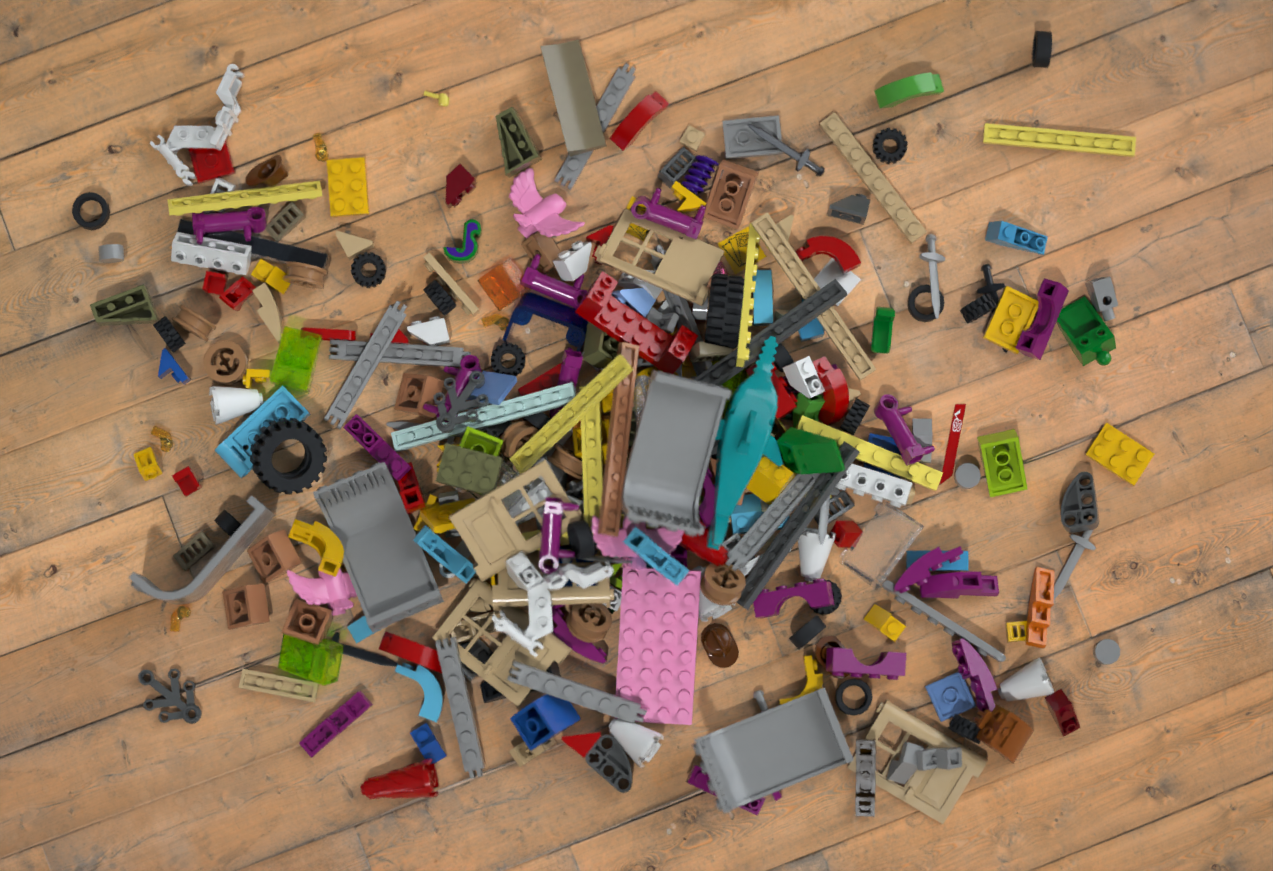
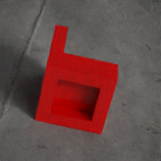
[202,271,228,296]
[172,466,202,497]
[829,520,863,548]

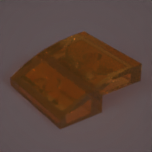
[478,257,532,311]

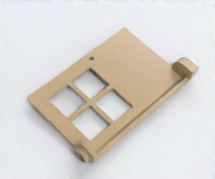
[594,209,724,306]
[449,460,584,582]
[492,542,614,612]
[432,578,572,706]
[847,699,988,824]

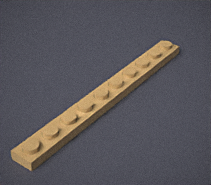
[751,212,876,380]

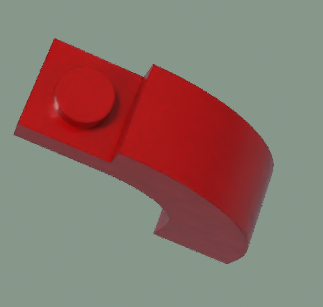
[609,91,669,151]
[795,236,861,274]
[812,356,849,426]
[398,462,426,514]
[379,631,442,673]

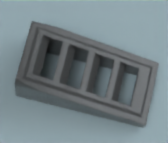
[657,147,696,189]
[814,490,855,525]

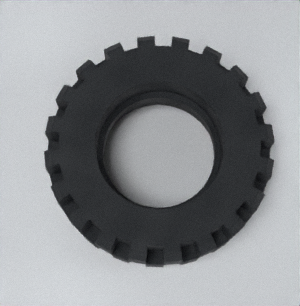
[705,274,745,349]
[250,418,327,495]

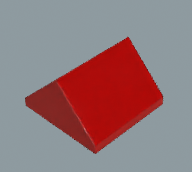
[562,732,601,758]

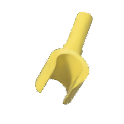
[424,91,449,106]

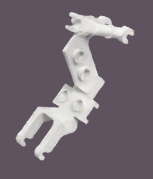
[150,64,244,186]
[492,561,613,657]

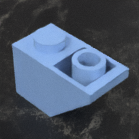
[611,288,656,317]

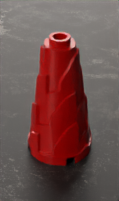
[658,519,729,566]
[360,759,439,799]

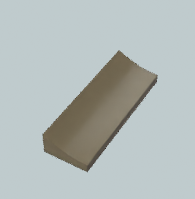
[540,40,607,157]

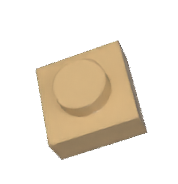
[680,125,705,151]

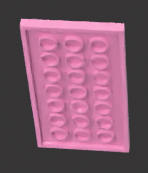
[615,567,701,725]

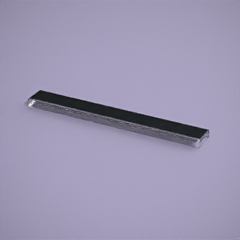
[177,219,328,269]

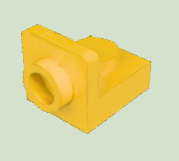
[243,369,272,389]
[133,447,163,481]

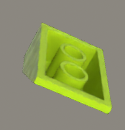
[459,426,503,496]
[977,429,1028,497]

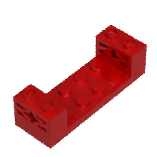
[575,271,698,375]

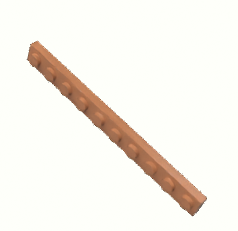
[598,342,639,537]

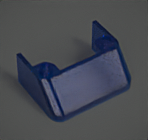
[503,292,588,353]

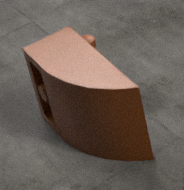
[973,705,1034,764]

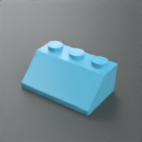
[730,494,790,535]

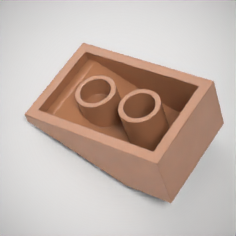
[704,160,759,229]

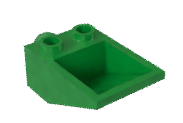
[1056,296,1116,366]
[777,427,845,475]

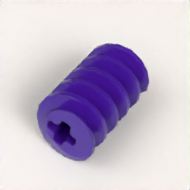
[681,155,719,198]

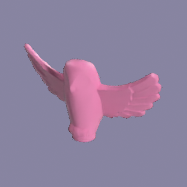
[509,168,585,239]
[592,516,684,571]
[287,563,357,616]

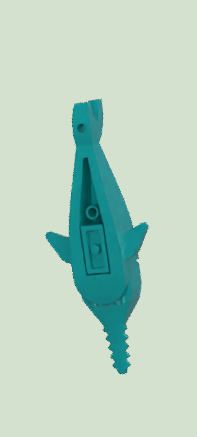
[707,336,783,550]

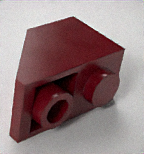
[445,164,477,209]
[1044,689,1081,737]

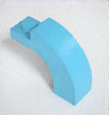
[413,525,476,584]
[623,527,689,586]
[395,663,443,723]

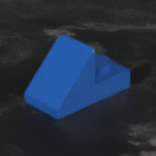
[158,348,191,385]
[410,723,447,764]

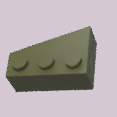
[496,107,542,178]
[90,284,159,326]

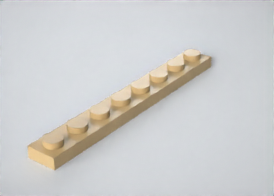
[819,112,927,244]

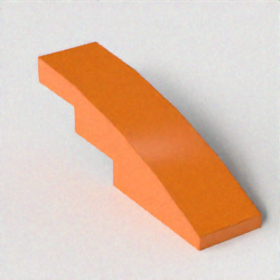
[1025,567,1054,649]

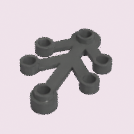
[434,371,489,433]
[138,669,202,724]

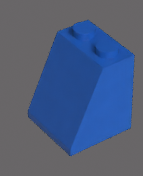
[510,694,581,751]

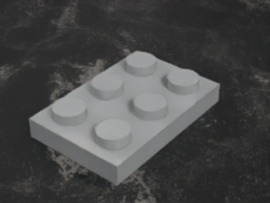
[722,116,783,159]

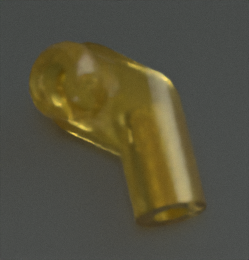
[313,133,329,162]
[481,314,510,331]
[151,426,173,452]
[170,606,191,632]

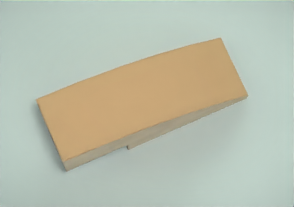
[252,282,283,344]
[449,611,500,643]

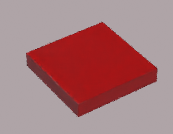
[188,140,235,184]

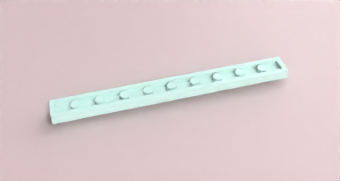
[391,382,576,452]

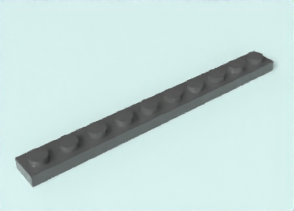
[693,279,847,386]
[737,441,860,610]

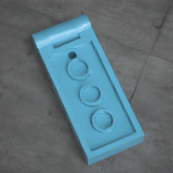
[215,385,311,478]

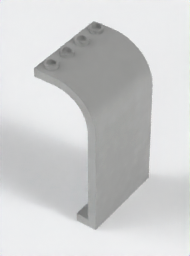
[621,370,731,536]
[313,462,444,632]
[129,496,275,605]
[692,688,854,814]

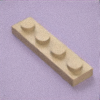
[424,253,480,317]
[239,669,319,702]

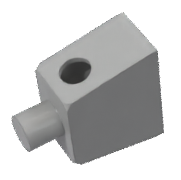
[1085,277,1118,321]

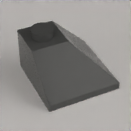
[827,194,870,225]

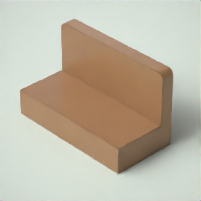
[521,232,561,274]

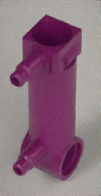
[631,188,706,240]
[192,206,266,245]
[520,254,587,309]
[550,347,583,419]
[423,355,482,423]
[874,394,935,466]
[539,497,579,574]

